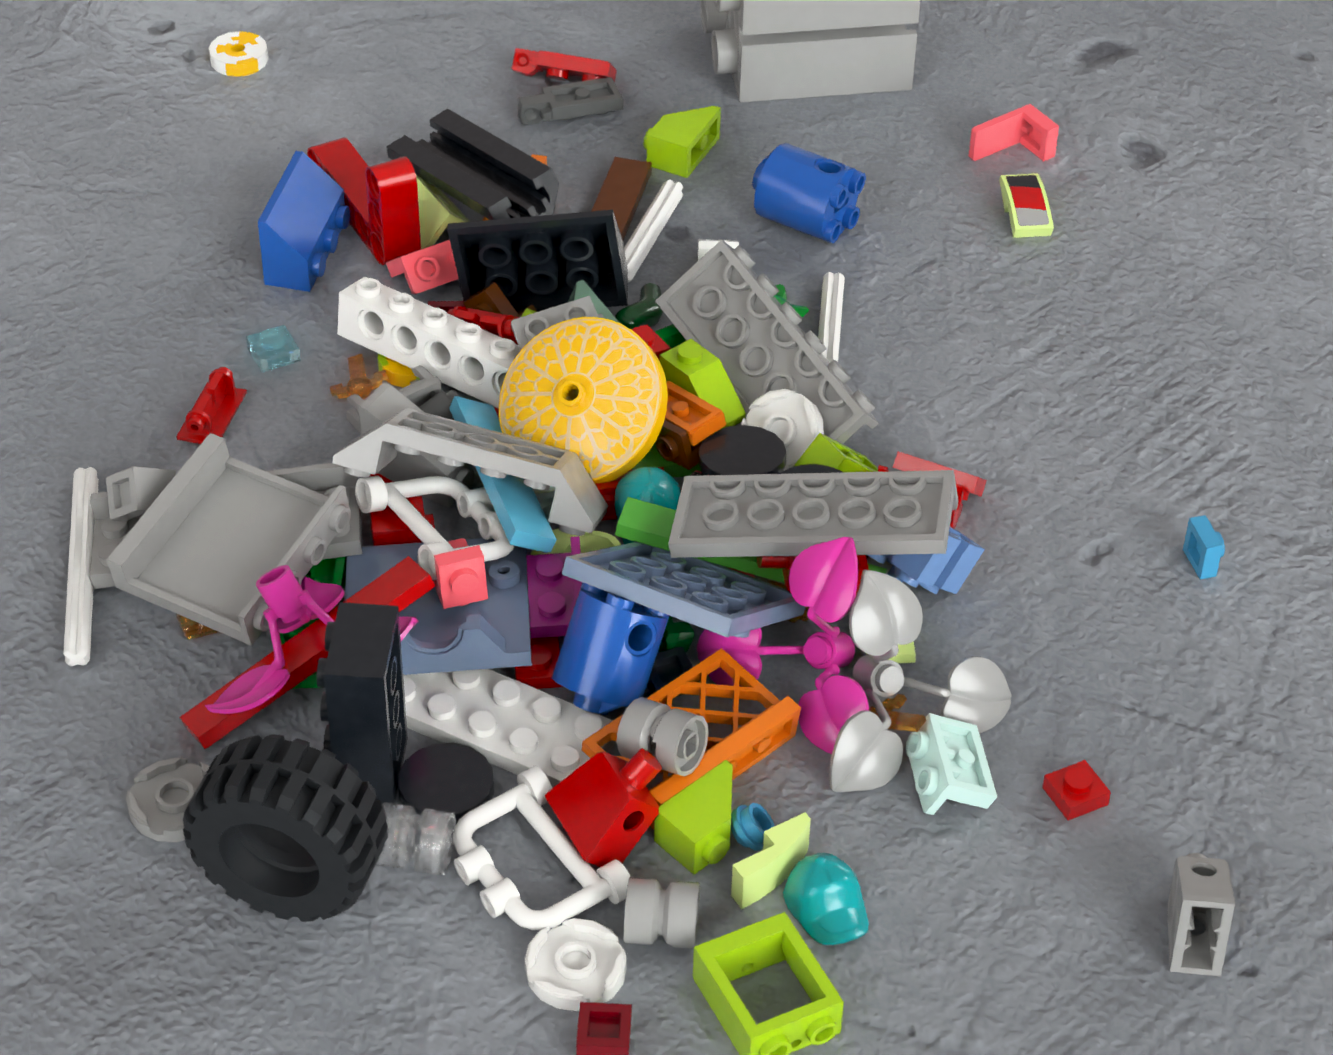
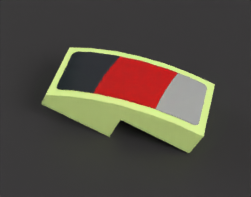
[999,173,1054,238]

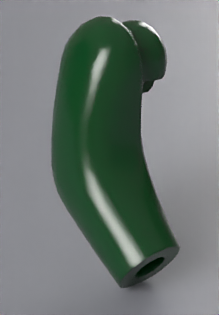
[615,283,663,329]

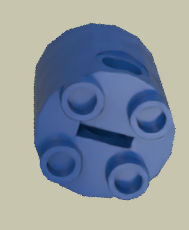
[752,143,866,243]
[552,582,669,715]

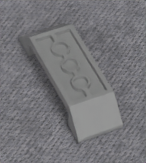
[332,408,608,536]

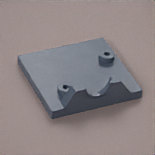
[345,538,532,675]
[562,542,805,638]

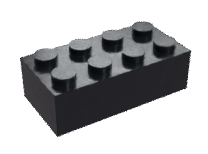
[317,602,408,810]

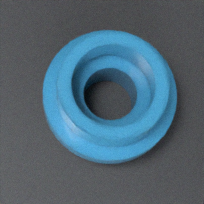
[731,803,775,851]

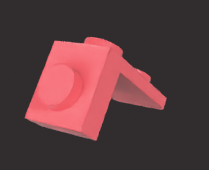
[969,104,1059,161]
[433,538,488,609]

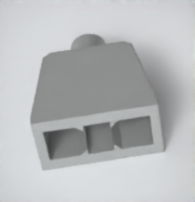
[1167,853,1235,976]

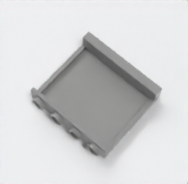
[106,433,351,646]

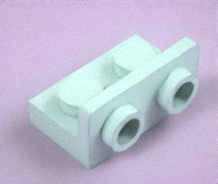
[906,713,997,815]

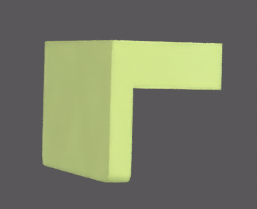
[416,175,470,249]

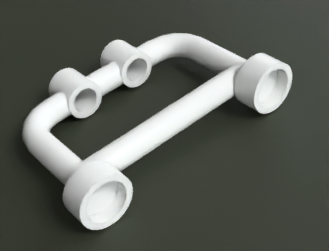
[355,476,514,580]
[453,765,631,930]

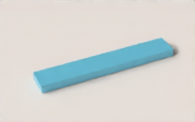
[449,396,557,553]

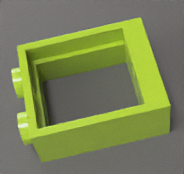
[693,912,844,1055]

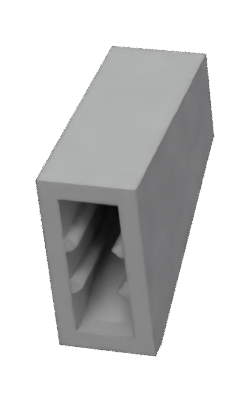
[359,382,475,508]

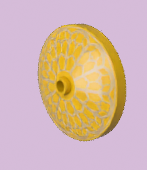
[499,317,668,483]

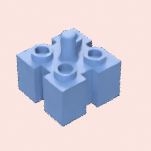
[868,527,985,594]

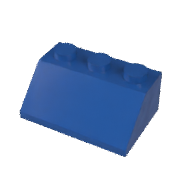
[258,151,350,292]

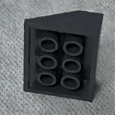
[447,210,628,312]

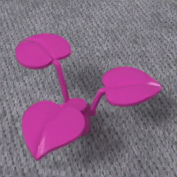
[697,537,869,754]
[205,565,418,714]

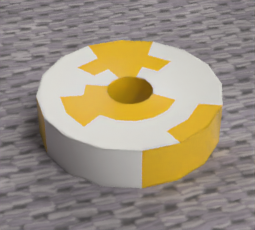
[209,31,268,77]

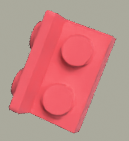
[386,240,459,295]

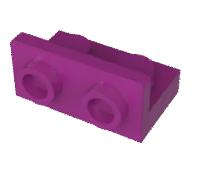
[526,536,585,638]

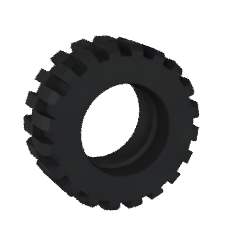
[183,734,388,922]

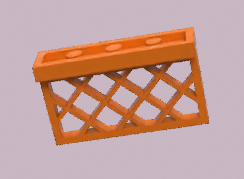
[581,648,801,830]

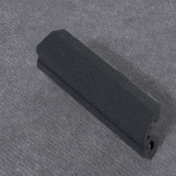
[386,108,559,220]

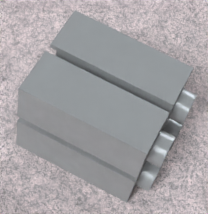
[700,0,920,102]

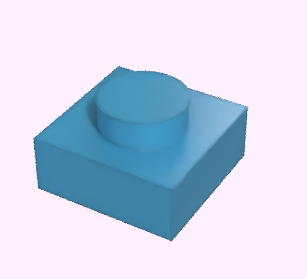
[1183,515,1225,580]

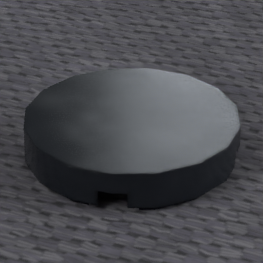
[699,425,786,476]
[398,743,494,826]

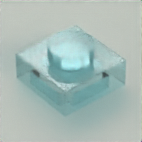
[246,325,301,373]

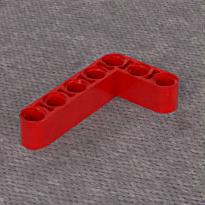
[307,137,421,265]

